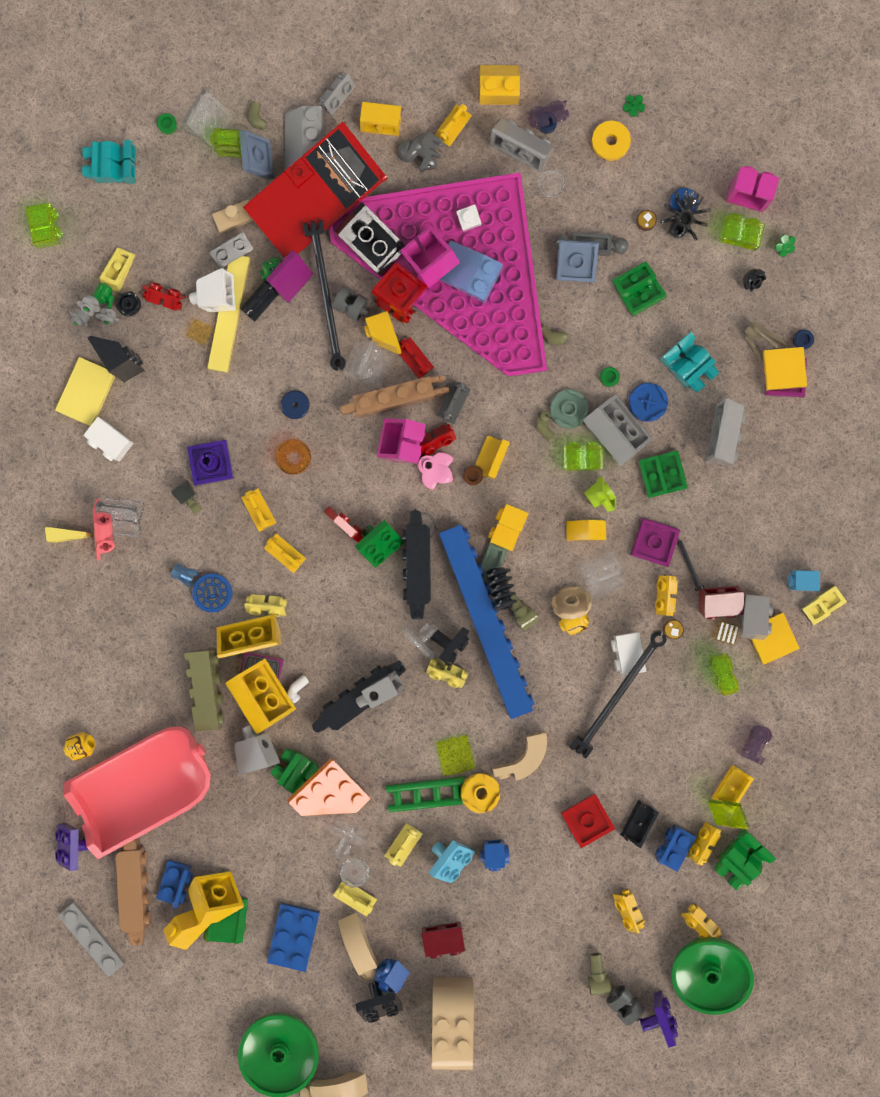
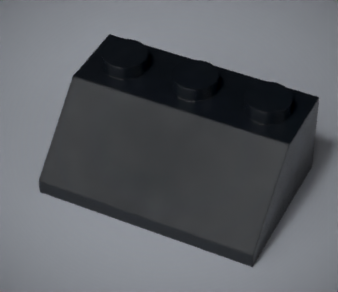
[88,336,144,383]

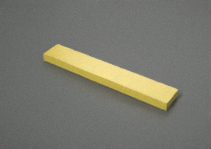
[208,256,251,373]

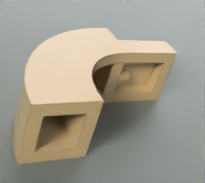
[492,731,547,781]
[338,913,379,982]
[300,1071,368,1097]

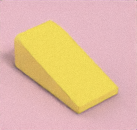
[99,247,135,292]
[45,527,92,543]

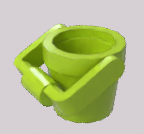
[584,477,617,512]

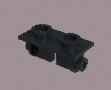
[240,281,279,322]

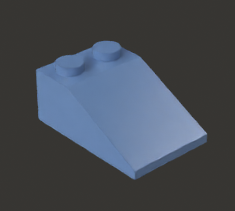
[439,240,503,304]

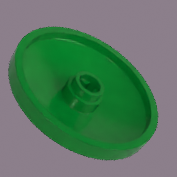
[671,937,754,1015]
[238,1013,319,1097]

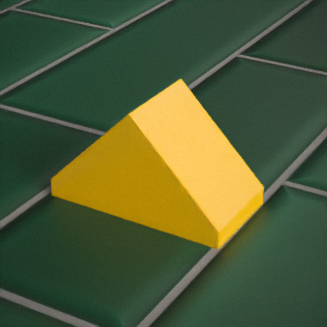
[566,520,606,541]

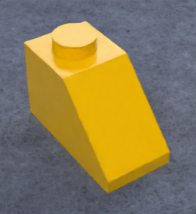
[364,311,401,354]
[163,910,210,950]

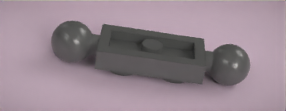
[554,232,629,256]

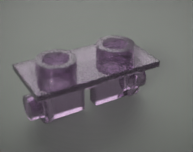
[528,100,569,129]

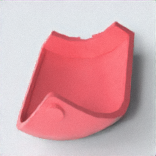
[63,726,211,859]

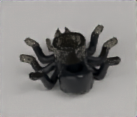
[660,189,711,241]

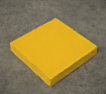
[763,347,807,391]
[751,612,800,665]

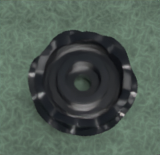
[743,269,766,292]
[116,292,141,317]

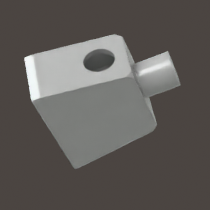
[356,671,405,709]
[234,726,280,775]

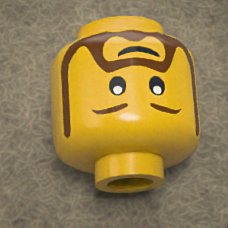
[559,614,590,635]
[63,732,96,761]

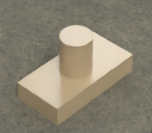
[212,200,254,234]

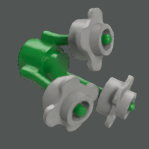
[69,283,119,327]

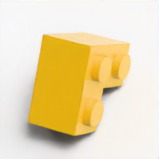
[488,504,529,552]

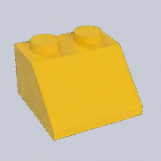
[480,65,520,105]
[187,871,244,926]

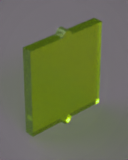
[436,735,476,776]
[708,800,749,829]

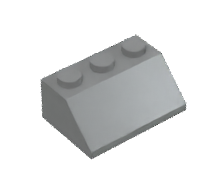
[285,106,324,170]
[490,119,554,173]
[583,394,653,466]
[706,398,746,466]

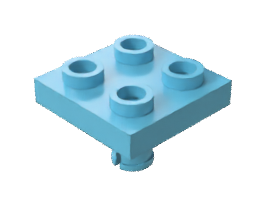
[428,840,475,883]

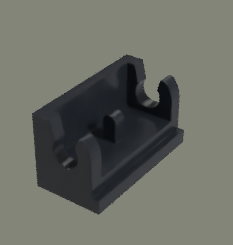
[620,800,659,848]

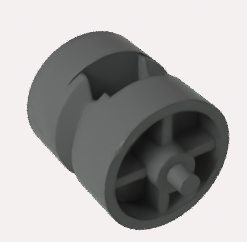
[332,286,369,322]
[606,985,645,1026]

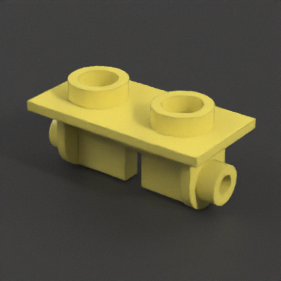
[244,594,287,617]
[426,658,468,688]
[384,823,423,867]
[333,878,377,917]

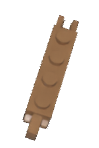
[340,375,450,418]
[116,837,151,946]

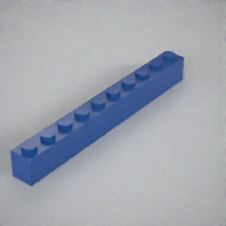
[439,525,535,719]

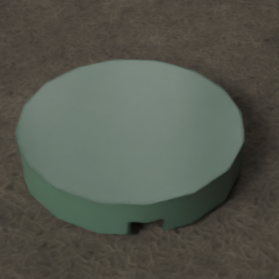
[549,389,589,429]

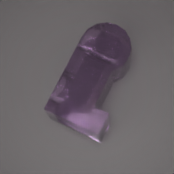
[740,725,772,765]

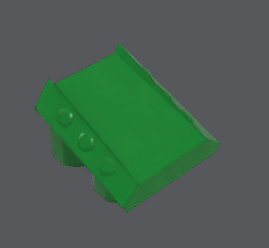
[203,898,248,944]

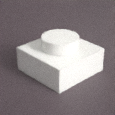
[456,205,482,232]

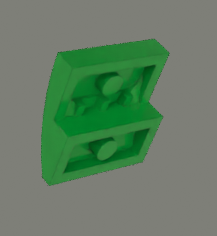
[612,261,667,317]
[639,450,688,498]

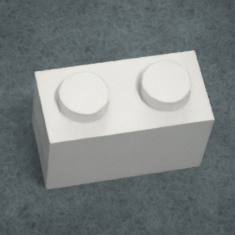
[83,417,134,462]
[611,632,646,676]

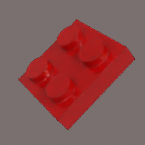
[371,262,427,317]
[560,793,615,849]

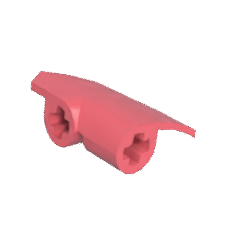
[93,499,115,560]

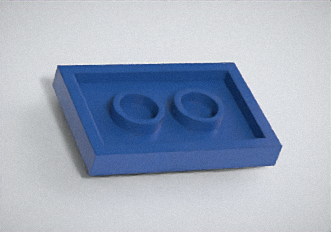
[267,903,320,972]

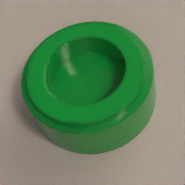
[157,113,178,135]
[599,367,620,387]

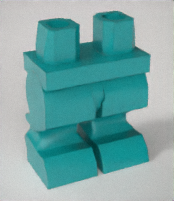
[82,140,136,184]
[659,331,719,393]

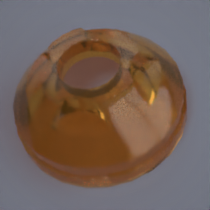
[275,439,311,475]

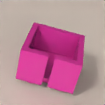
[725,166,780,212]
[400,226,460,288]
[377,419,426,464]

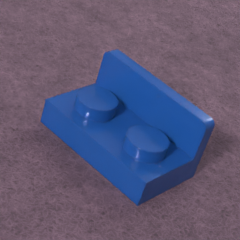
[655,824,696,872]
[156,859,193,909]

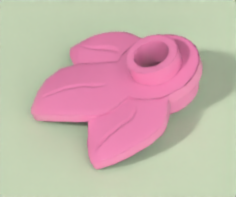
[418,452,453,490]

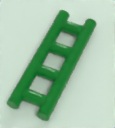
[386,776,465,813]

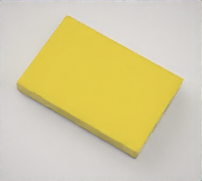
[55,357,115,426]

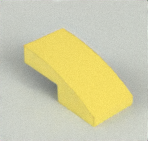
[802,585,847,625]

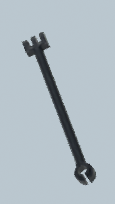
[303,219,346,371]
[569,630,667,759]

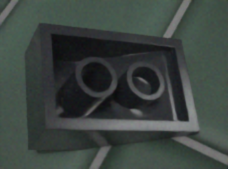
[334,201,406,276]

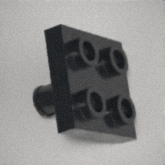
[430,627,469,670]
[355,981,403,1023]

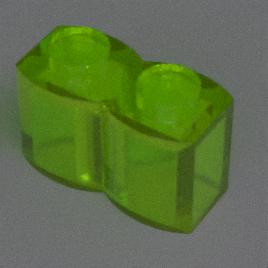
[210,128,242,158]
[26,203,63,249]
[719,213,765,251]
[562,442,604,471]
[707,652,739,696]

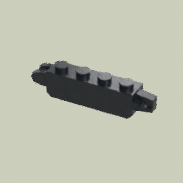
[402,509,431,619]
[312,660,406,733]

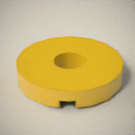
[591,120,631,161]
[461,773,500,813]

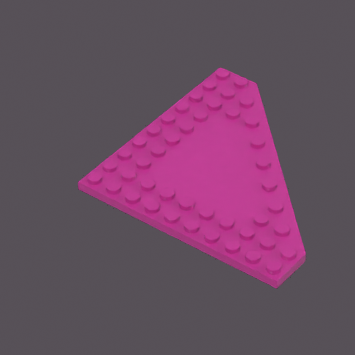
[329,172,547,377]

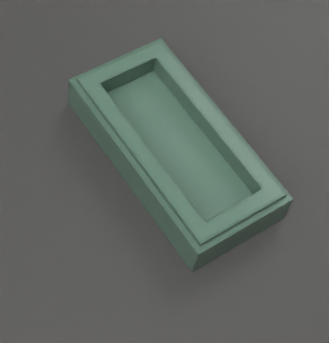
[481,542,508,584]

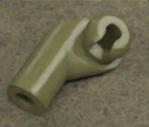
[248,101,267,130]
[542,325,568,345]
[536,411,555,441]

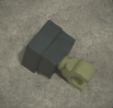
[171,481,202,514]

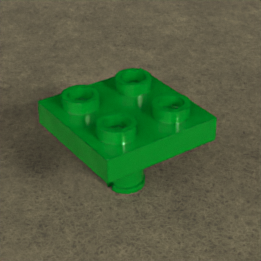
[355,520,405,569]

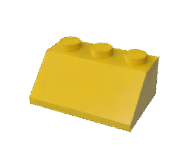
[216,614,282,658]
[225,659,296,734]

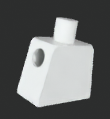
[189,268,236,312]

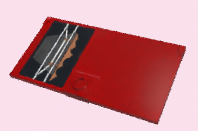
[243,121,388,258]

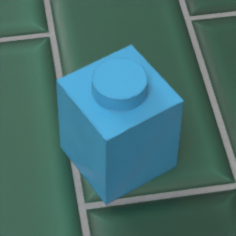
[787,570,820,591]

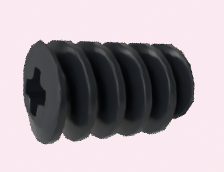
[486,567,518,611]

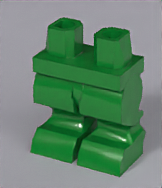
[270,748,320,794]
[714,828,776,891]

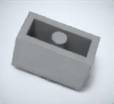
[740,594,773,640]

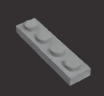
[58,901,125,977]

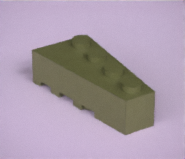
[184,649,225,732]

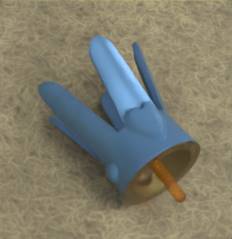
[169,563,199,589]

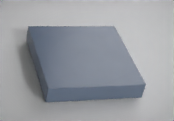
[239,130,274,180]
[556,240,599,282]

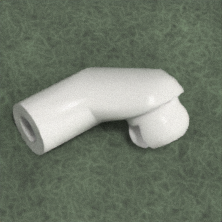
[287,675,309,704]

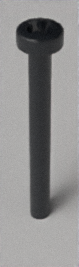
[677,541,704,592]

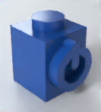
[480,840,509,871]
[373,958,410,993]

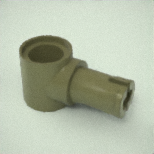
[511,595,540,632]
[588,953,611,996]

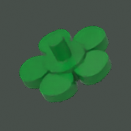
[623,95,645,117]
[775,234,796,257]

